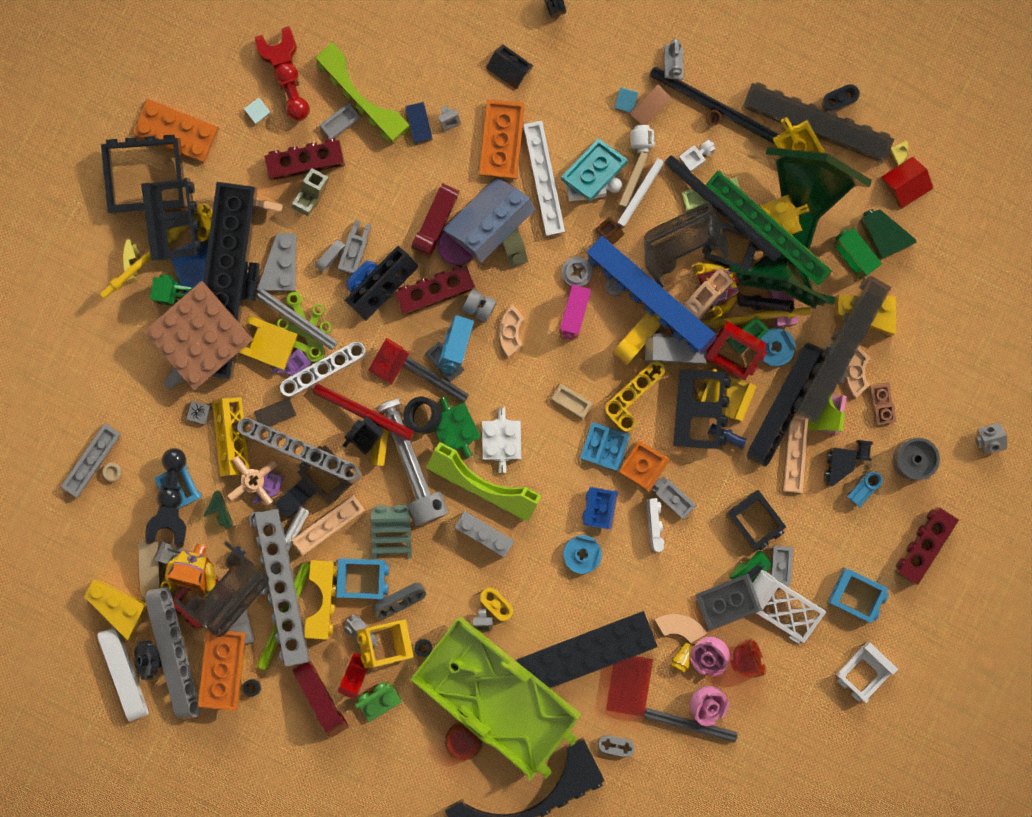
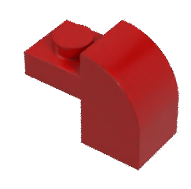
[337,653,369,699]

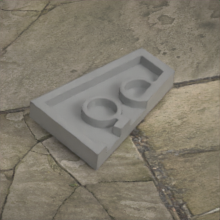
[257,233,297,291]

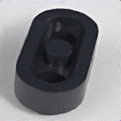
[822,84,860,112]

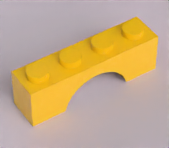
[304,560,338,639]

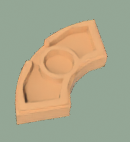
[255,199,283,212]
[499,304,525,358]
[845,345,871,399]
[654,614,707,643]

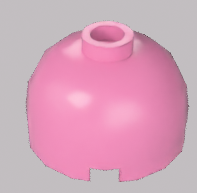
[690,637,730,676]
[689,686,729,726]

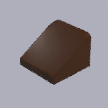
[595,217,624,245]

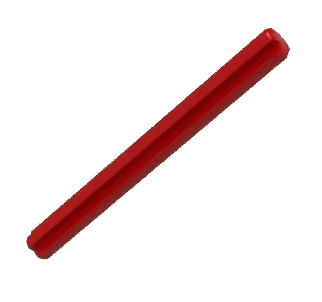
[313,384,414,441]

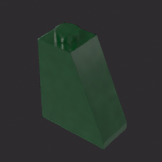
[860,209,917,260]

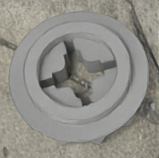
[562,257,592,287]

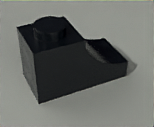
[274,479,316,518]

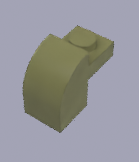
[291,168,328,216]
[502,227,529,267]

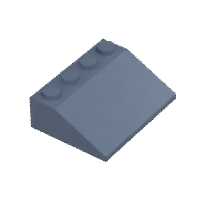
[442,178,535,263]

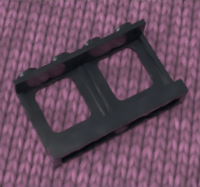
[141,178,203,261]
[673,369,731,450]

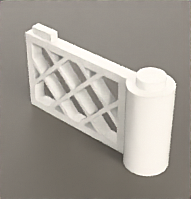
[752,570,826,644]

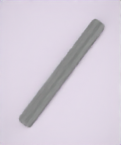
[256,290,338,350]

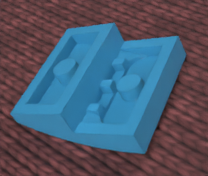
[580,422,631,471]

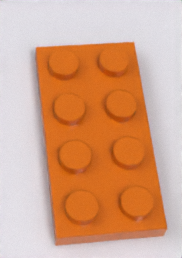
[133,99,219,163]
[479,99,525,179]
[198,628,247,711]

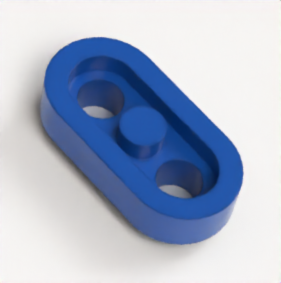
[346,261,378,293]

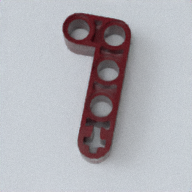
[411,183,460,258]
[293,661,349,737]

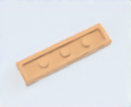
[783,416,809,493]
[291,495,365,556]

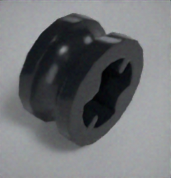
[415,639,432,657]
[243,679,261,697]

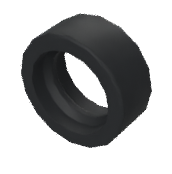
[403,396,442,434]

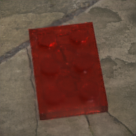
[606,656,653,717]

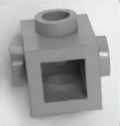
[976,423,1007,455]

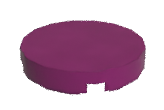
[438,232,473,266]

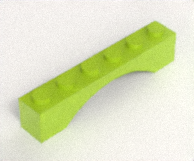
[315,42,410,144]
[426,442,542,521]

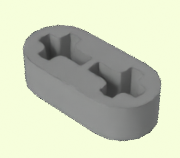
[315,239,345,273]
[598,735,635,757]

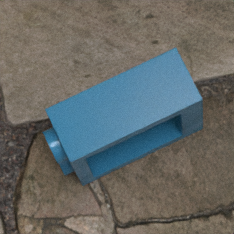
[437,315,474,374]
[337,558,389,599]
[827,568,889,623]

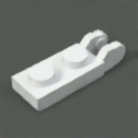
[646,498,664,552]

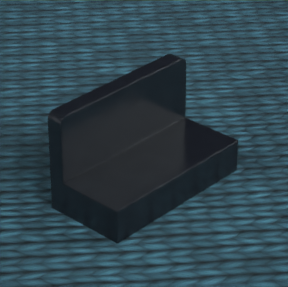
[486,44,533,89]

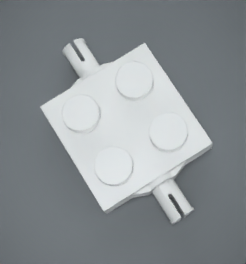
[482,407,522,473]

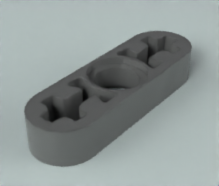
[372,583,426,620]

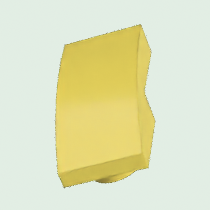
[123,239,140,283]

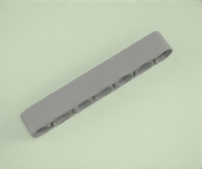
[237,418,361,483]
[145,588,200,719]

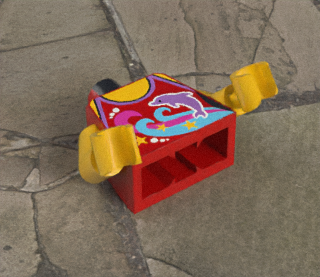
[691,262,740,320]

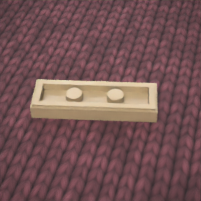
[619,152,648,210]

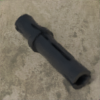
[737,295,795,313]

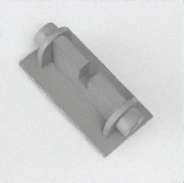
[664,39,684,80]
[343,614,379,650]

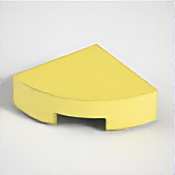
[889,140,908,166]

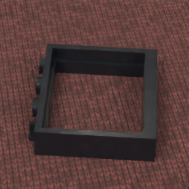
[101,134,187,213]

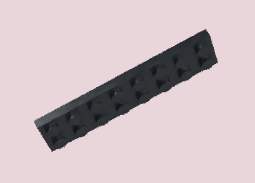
[515,611,658,688]

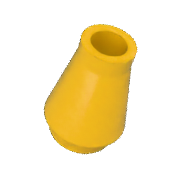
[671,643,693,673]

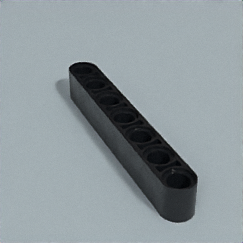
[747,342,826,467]

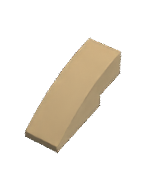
[139,542,162,600]

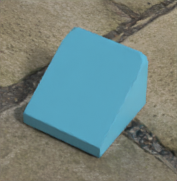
[615,88,638,112]

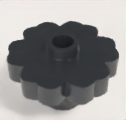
[134,640,162,680]

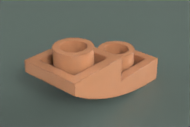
[630,84,671,125]
[869,382,897,425]

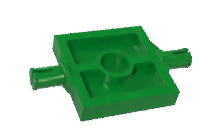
[435,397,481,459]

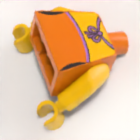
[161,544,219,603]

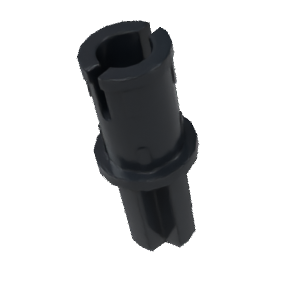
[243,262,260,301]

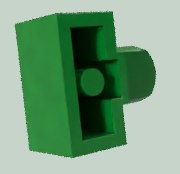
[150,274,193,306]

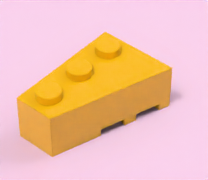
[835,294,896,336]
[84,579,147,640]

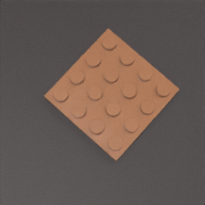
[143,281,254,390]

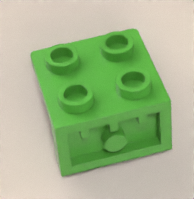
[355,681,402,722]

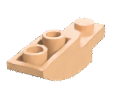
[684,268,735,320]

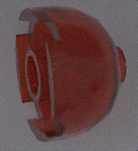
[731,639,766,679]
[444,722,483,761]

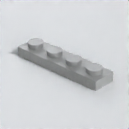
[61,423,122,498]

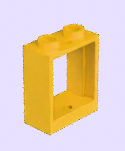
[357,619,413,668]

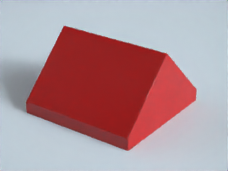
[881,157,934,209]

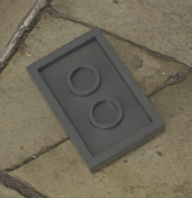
[695,574,762,631]

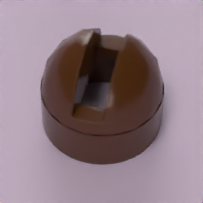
[705,110,722,126]

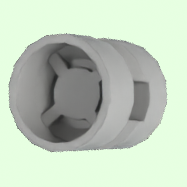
[462,289,497,323]

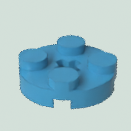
[760,328,795,366]
[563,535,602,574]

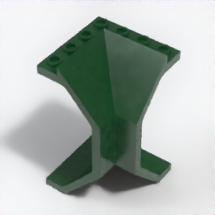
[729,147,872,309]

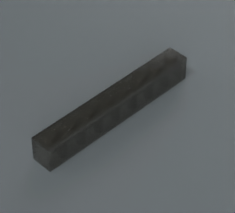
[742,82,894,163]
[793,276,892,423]

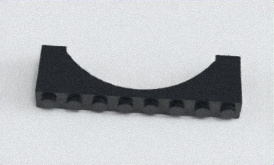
[445,737,605,817]

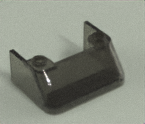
[644,203,729,287]
[174,541,269,637]

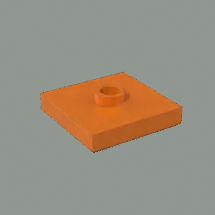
[618,440,670,492]

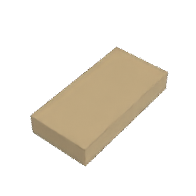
[550,383,593,420]

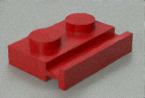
[368,338,411,385]

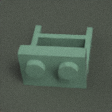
[371,505,412,559]

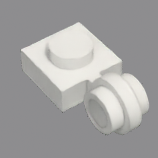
[679,140,716,172]

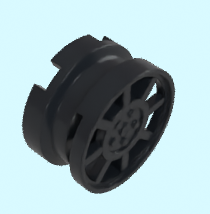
[544,0,567,18]

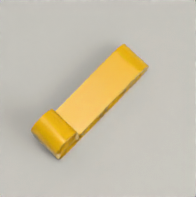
[613,313,661,365]
[604,361,665,432]

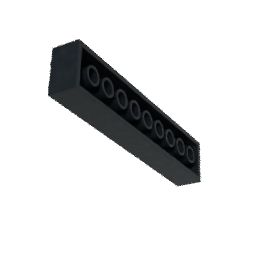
[204,182,258,379]

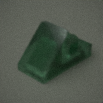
[204,490,234,529]

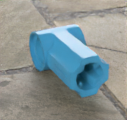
[847,472,883,508]

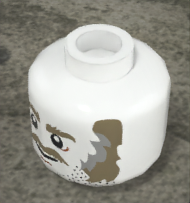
[630,125,655,154]

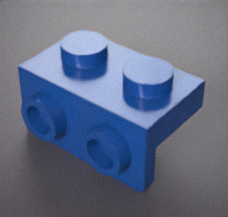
[582,487,618,530]

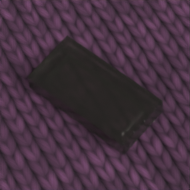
[254,398,297,427]

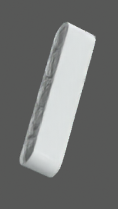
[280,342,366,398]
[98,627,149,722]

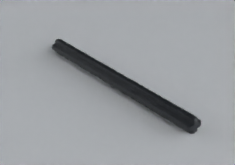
[650,67,779,145]
[665,155,781,262]

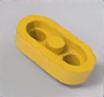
[480,587,513,621]

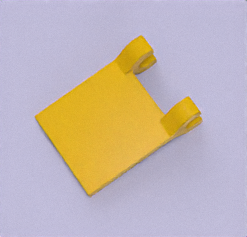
[239,315,298,370]

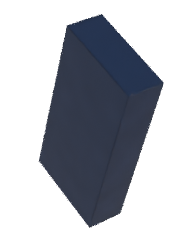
[405,102,433,144]

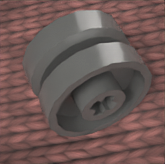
[893,438,940,481]

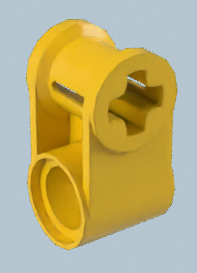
[195,203,212,241]

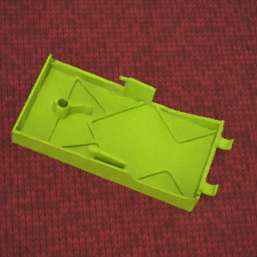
[410,617,582,781]

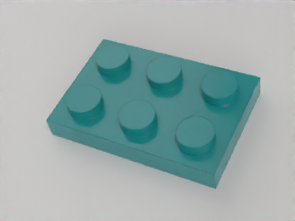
[561,138,628,202]

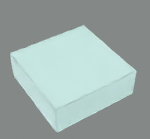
[244,98,271,125]

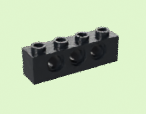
[345,246,419,321]

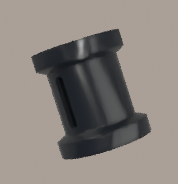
[856,440,873,461]

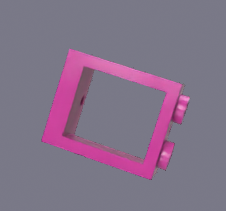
[559,285,591,340]

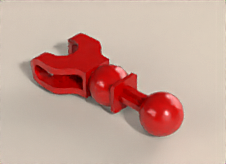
[255,26,310,122]

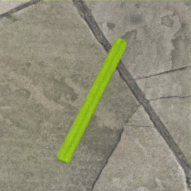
[257,562,310,670]

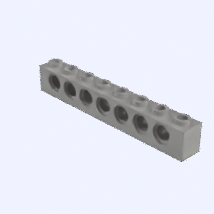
[253,509,310,667]

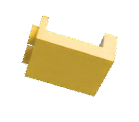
[696,369,757,422]

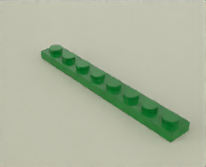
[706,170,832,286]

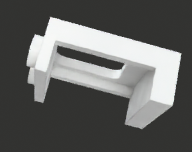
[835,641,898,703]

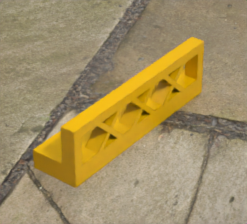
[212,398,249,477]

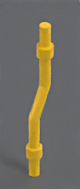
[99,226,188,300]
[700,307,811,329]

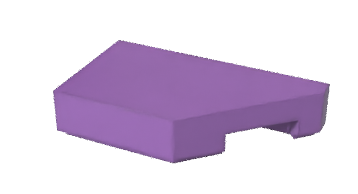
[271,348,311,375]
[253,471,284,504]

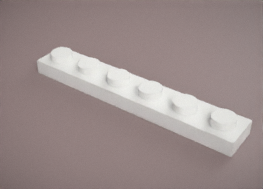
[523,121,565,236]

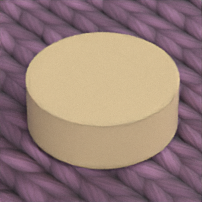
[102,463,123,482]

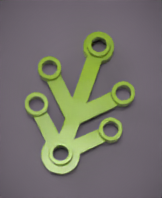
[277,292,332,362]

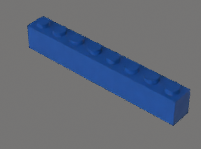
[586,236,717,355]

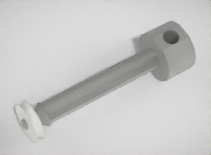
[374,398,449,527]

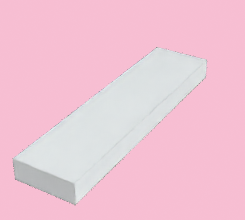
[617,158,664,228]

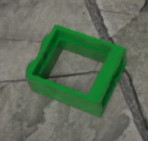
[833,228,882,281]

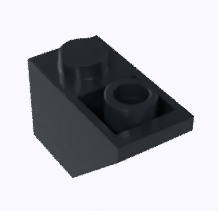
[824,448,857,487]

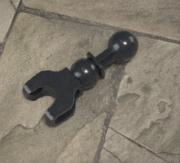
[145,448,187,548]

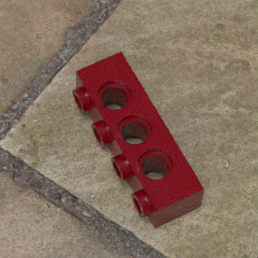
[264,138,345,181]
[395,264,475,316]
[895,507,959,585]

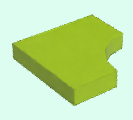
[807,392,845,432]

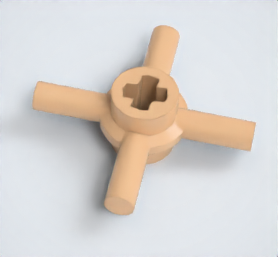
[227,456,277,506]

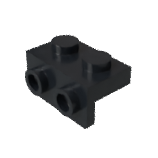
[342,417,384,455]

